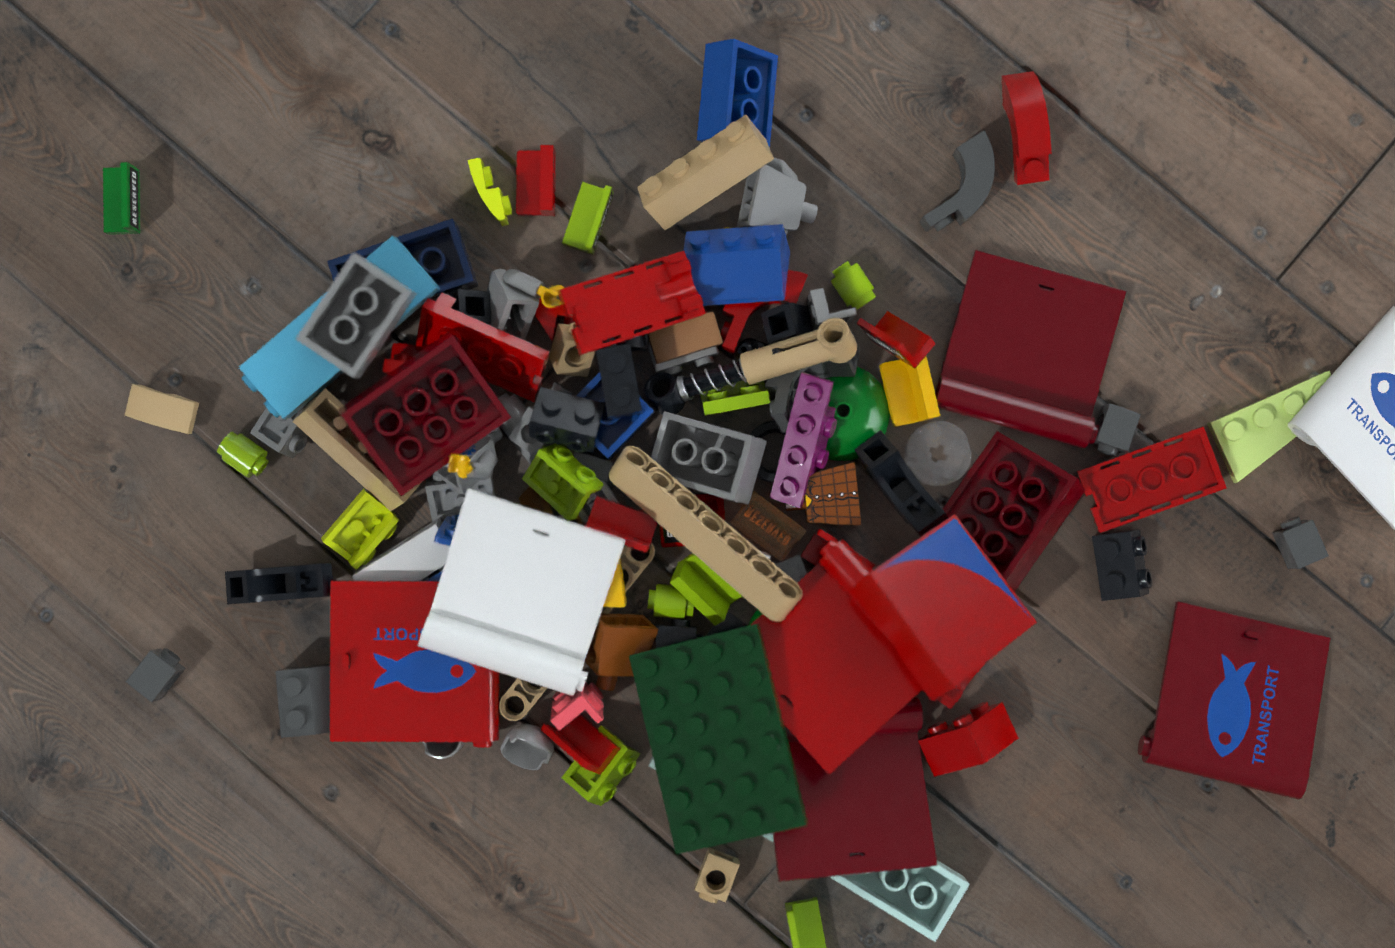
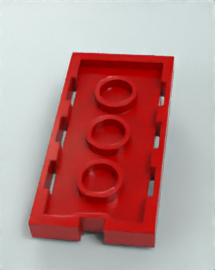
[558,251,706,356]
[415,292,550,402]
[1076,426,1227,533]

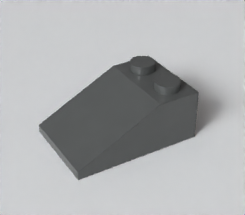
[276,662,350,738]

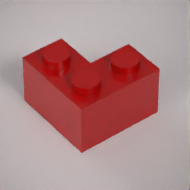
[918,701,1019,777]

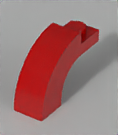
[1002,71,1052,185]
[720,270,808,354]

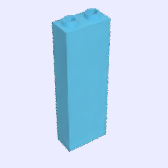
[239,236,441,419]

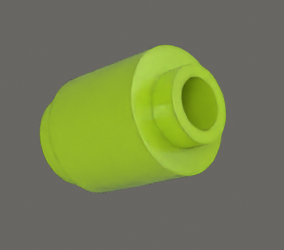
[830,261,876,311]
[217,431,269,478]
[647,584,694,619]

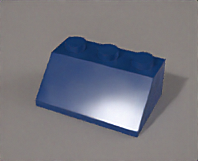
[697,39,778,148]
[683,224,790,306]

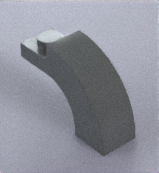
[919,130,995,233]

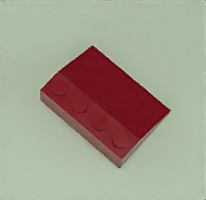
[338,332,511,496]
[943,431,1085,592]

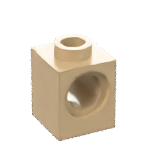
[549,322,595,377]
[695,847,740,903]

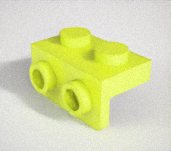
[321,488,399,570]

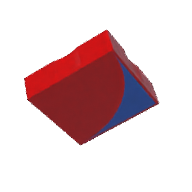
[850,514,1037,701]

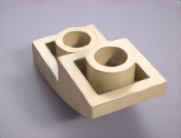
[125,384,199,434]

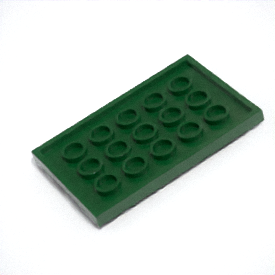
[629,624,808,854]

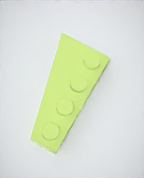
[1207,371,1331,483]

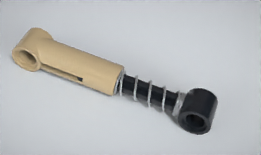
[644,318,857,415]

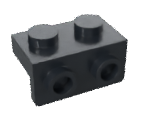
[529,387,605,453]
[1092,529,1152,601]

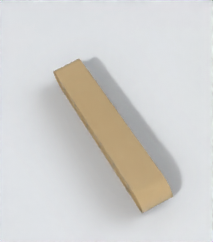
[608,446,802,622]
[499,542,655,721]

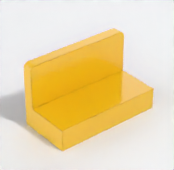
[879,356,940,427]

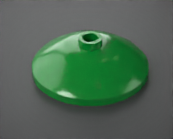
[825,367,890,461]

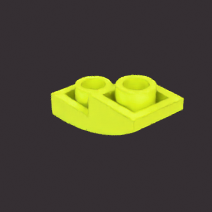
[468,158,512,226]

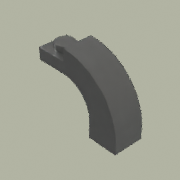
[765,331,860,432]

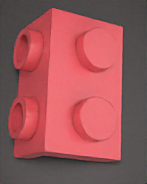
[550,681,604,730]

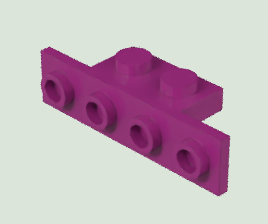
[770,372,837,508]

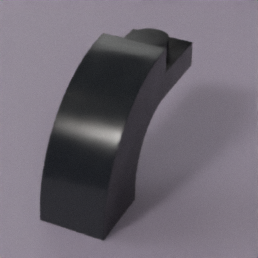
[854,430,948,537]
[225,563,333,605]

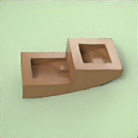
[648,312,723,364]

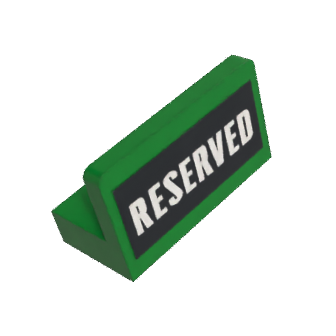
[103,162,140,235]

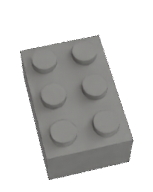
[296,252,417,378]
[651,411,767,505]

